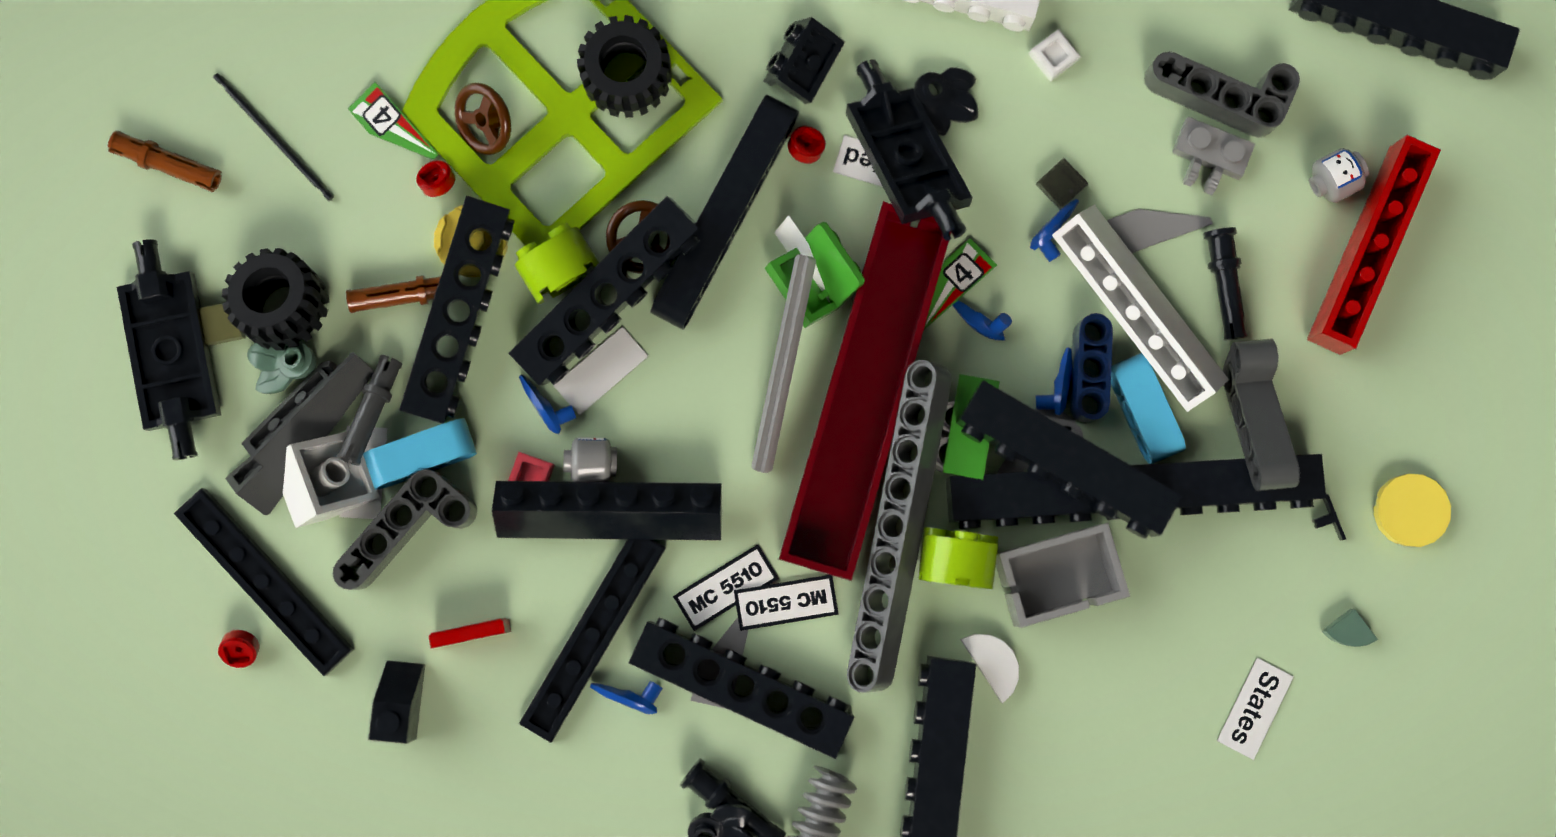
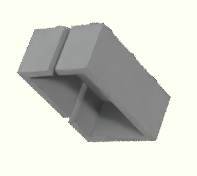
[996,523,1130,628]

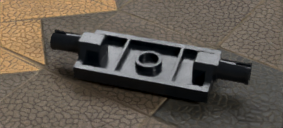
[117,239,221,460]

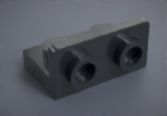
[764,17,845,104]

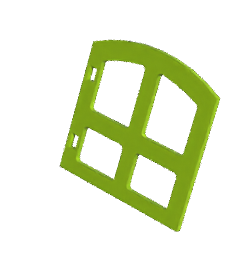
[401,0,723,246]

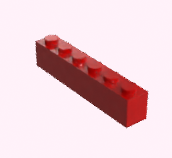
[1307,135,1441,355]

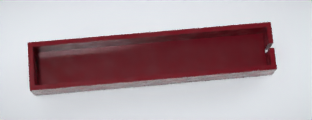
[778,201,951,581]

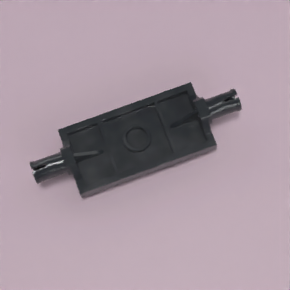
[845,59,973,240]

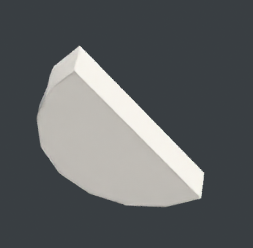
[960,634,1019,703]

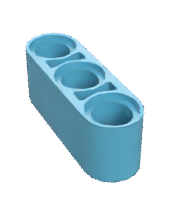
[1111,353,1186,464]
[363,418,477,490]

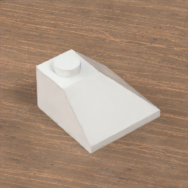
[283,431,380,528]

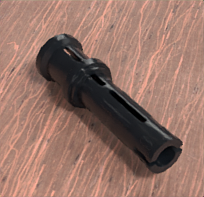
[1203,227,1248,340]
[680,758,786,837]

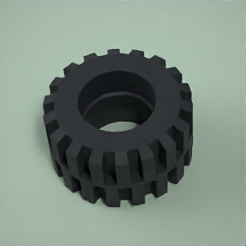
[577,15,672,118]
[222,248,329,350]

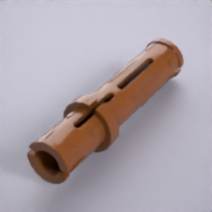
[108,130,222,192]
[346,275,441,313]

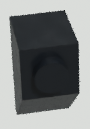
[368,660,425,744]

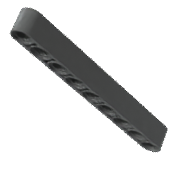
[847,360,952,692]

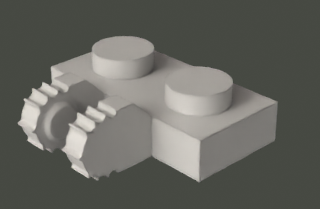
[1172,117,1255,195]

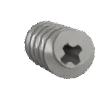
[788,766,857,837]

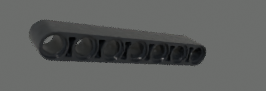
[650,94,799,330]

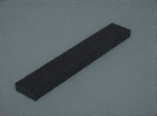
[174,488,355,676]
[519,539,667,743]

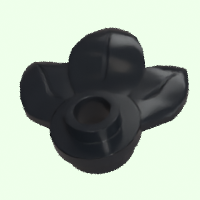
[914,68,979,136]
[688,804,753,837]

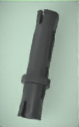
[336,355,403,466]

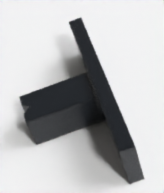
[1312,494,1346,540]

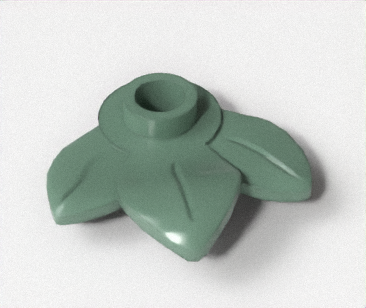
[247,339,316,394]

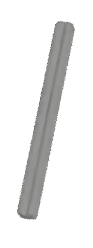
[752,255,816,473]

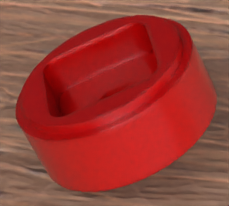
[787,126,826,164]
[416,161,455,197]
[218,630,260,668]

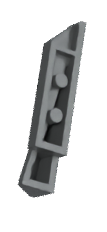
[225,352,374,515]

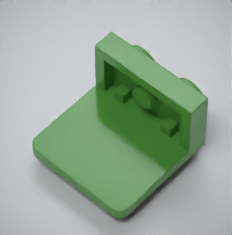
[765,222,864,328]

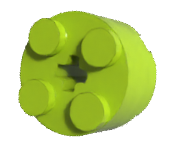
[514,222,600,304]
[918,527,998,589]

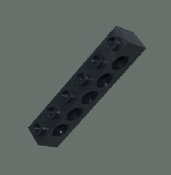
[399,195,515,423]
[508,196,703,386]
[628,617,854,759]

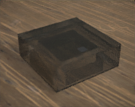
[1036,158,1089,210]

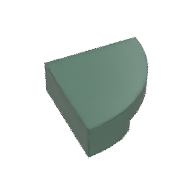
[1322,609,1378,647]

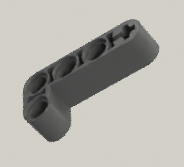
[1144,52,1300,138]
[1223,339,1299,491]
[333,469,477,590]

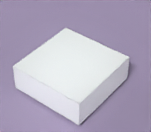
[1029,29,1081,82]

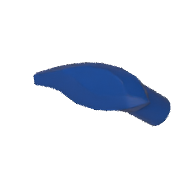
[1030,199,1079,262]
[952,300,1012,341]
[1036,347,1072,416]
[519,375,576,434]
[590,681,663,714]

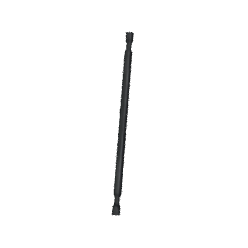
[213,73,334,201]

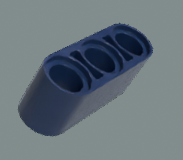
[1069,313,1113,423]

